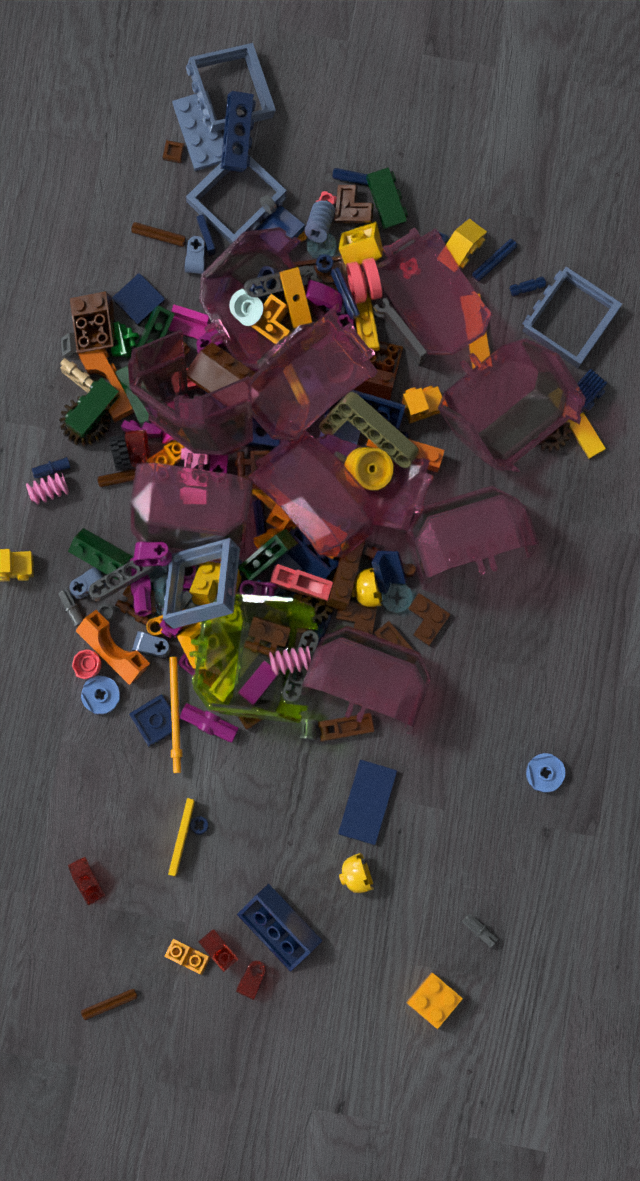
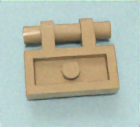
[60,358,94,393]

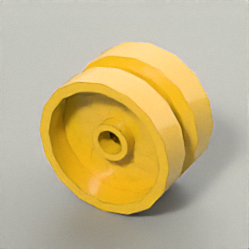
[344,447,393,490]

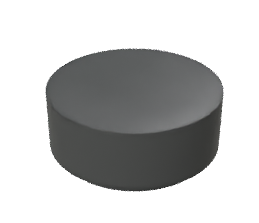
[260,195,277,214]

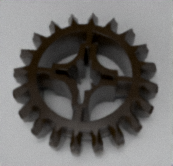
[59,396,111,447]

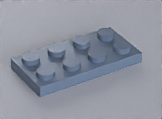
[172,91,223,171]

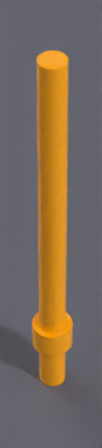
[169,657,183,773]

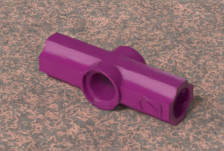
[130,558,152,616]
[179,703,239,743]

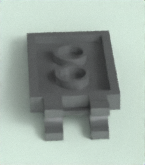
[373,298,427,366]

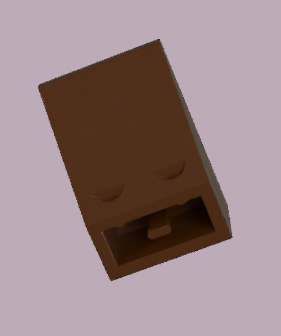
[70,291,114,354]
[353,341,403,400]

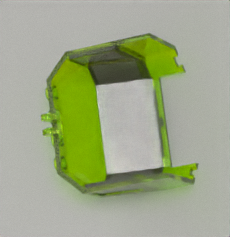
[189,594,318,723]

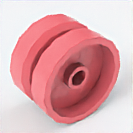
[346,257,382,304]

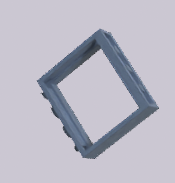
[186,43,276,133]
[186,147,287,248]
[522,267,622,368]
[162,538,240,629]

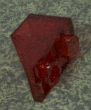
[68,857,105,905]
[198,929,239,972]

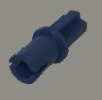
[32,457,71,479]

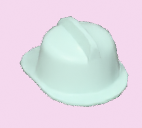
[229,289,264,326]

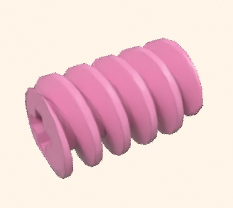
[26,473,69,505]
[269,646,311,676]

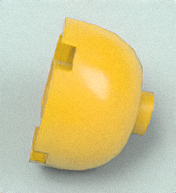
[351,568,382,607]
[339,853,374,893]

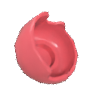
[72,649,101,679]

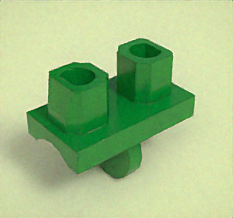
[111,321,139,358]

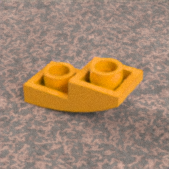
[147,440,185,473]
[164,939,211,975]

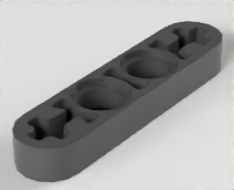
[244,266,317,297]
[89,560,157,601]
[282,630,319,703]

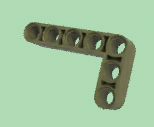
[319,392,419,468]

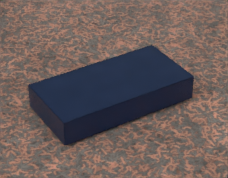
[196,214,216,256]

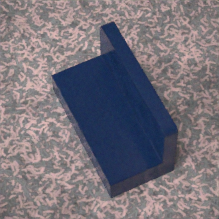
[372,551,407,593]

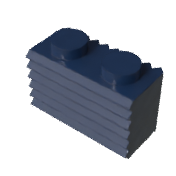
[564,369,607,414]

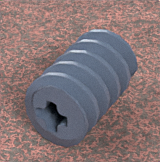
[305,200,335,242]

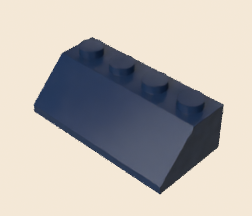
[324,384,406,430]
[237,883,322,972]

